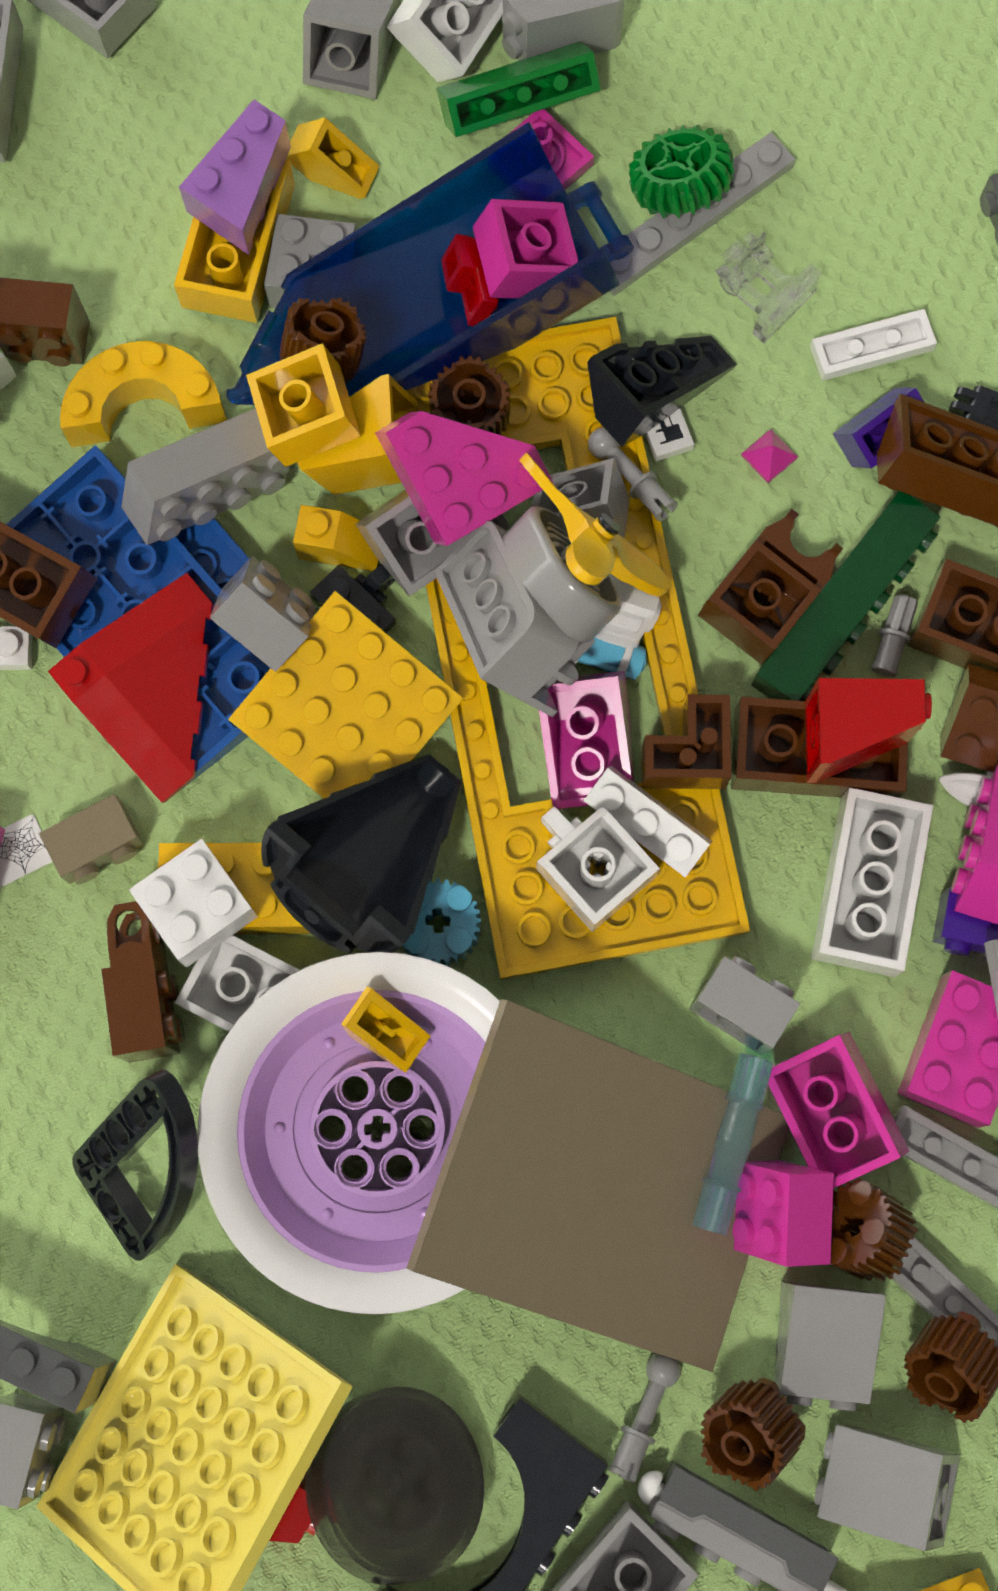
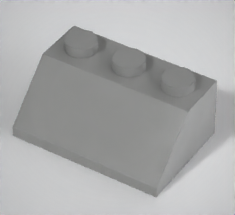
[355,490,510,596]

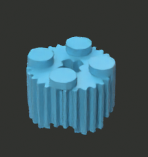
[402,878,481,967]

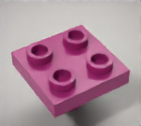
[485,109,594,202]

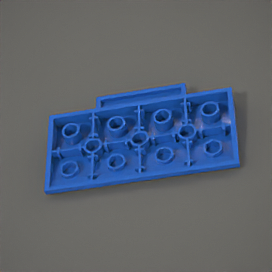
[6,445,270,790]

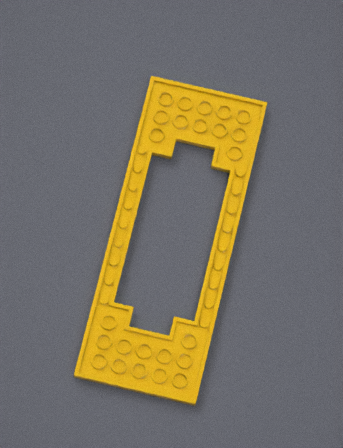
[383,317,750,980]

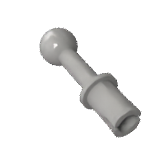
[588,427,678,521]
[608,1353,681,1483]

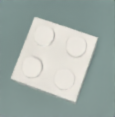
[129,838,258,967]

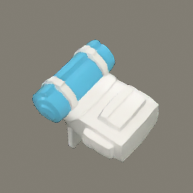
[574,574,661,681]

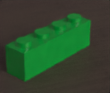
[436,41,601,137]

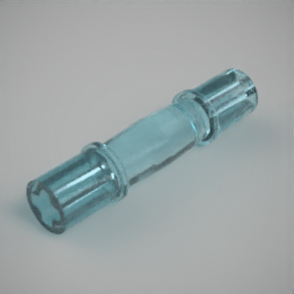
[692,1053,774,1236]

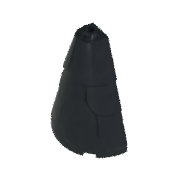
[261,754,461,954]

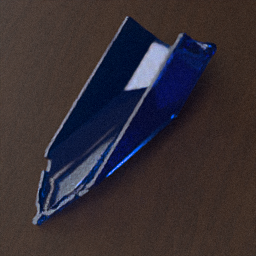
[226,122,634,405]

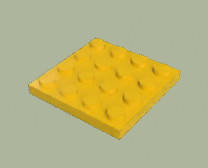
[228,591,464,799]

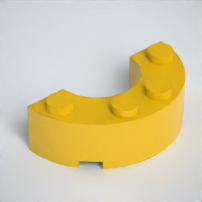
[60,341,227,448]

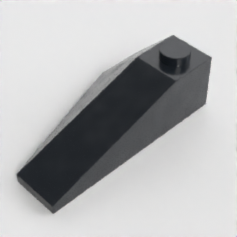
[587,336,737,447]

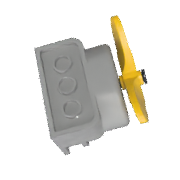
[434,453,672,717]

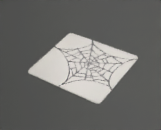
[0,815,53,888]

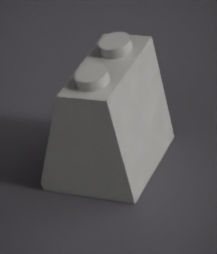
[303,0,401,100]
[502,0,625,61]
[774,1282,885,1411]
[815,1425,961,1551]

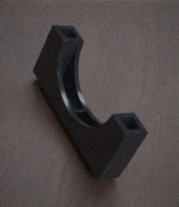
[383,1394,609,1591]

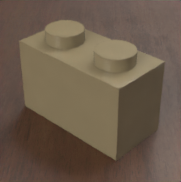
[38,794,144,885]

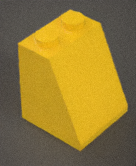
[297,374,419,495]

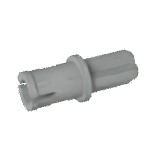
[871,595,918,677]

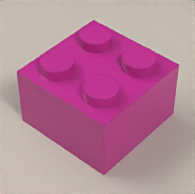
[473,199,581,299]
[732,1160,834,1267]

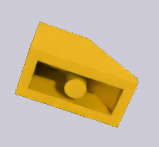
[286,117,380,199]
[293,505,379,571]

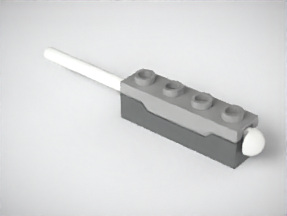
[638,1460,849,1591]

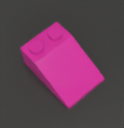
[539,671,635,809]

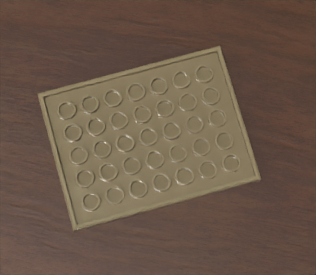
[406,999,789,1372]

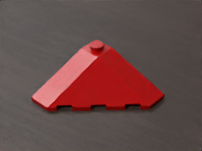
[48,573,214,804]

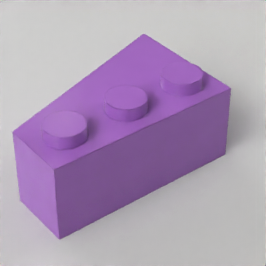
[179,99,291,255]

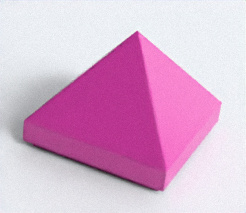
[741,429,798,483]

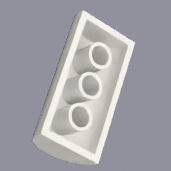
[175,935,300,1032]

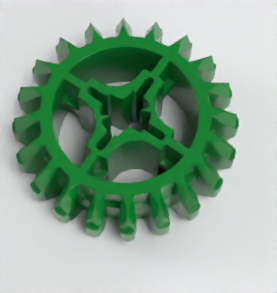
[629,124,734,219]

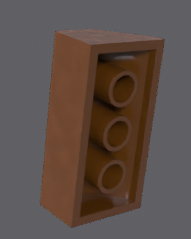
[877,394,998,528]

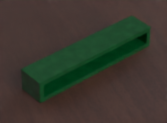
[751,491,941,701]

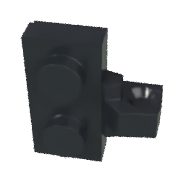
[310,564,396,633]

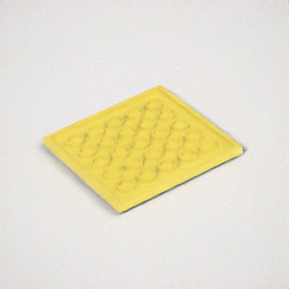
[36,1264,353,1591]

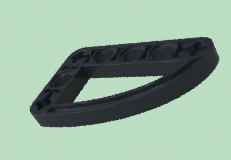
[72,1070,198,1261]

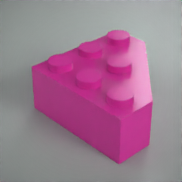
[375,411,554,546]

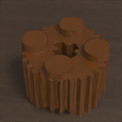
[279,297,367,384]
[428,356,510,436]
[830,1179,918,1282]
[904,1311,998,1423]
[701,1378,806,1491]

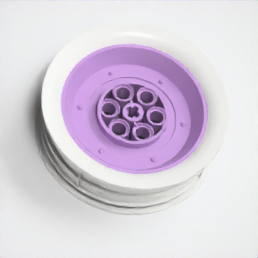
[197,952,500,1314]

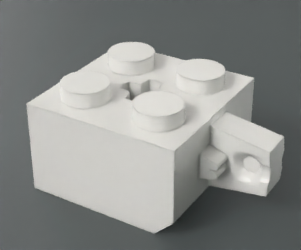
[536,806,660,932]

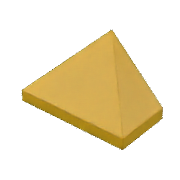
[341,986,431,1073]

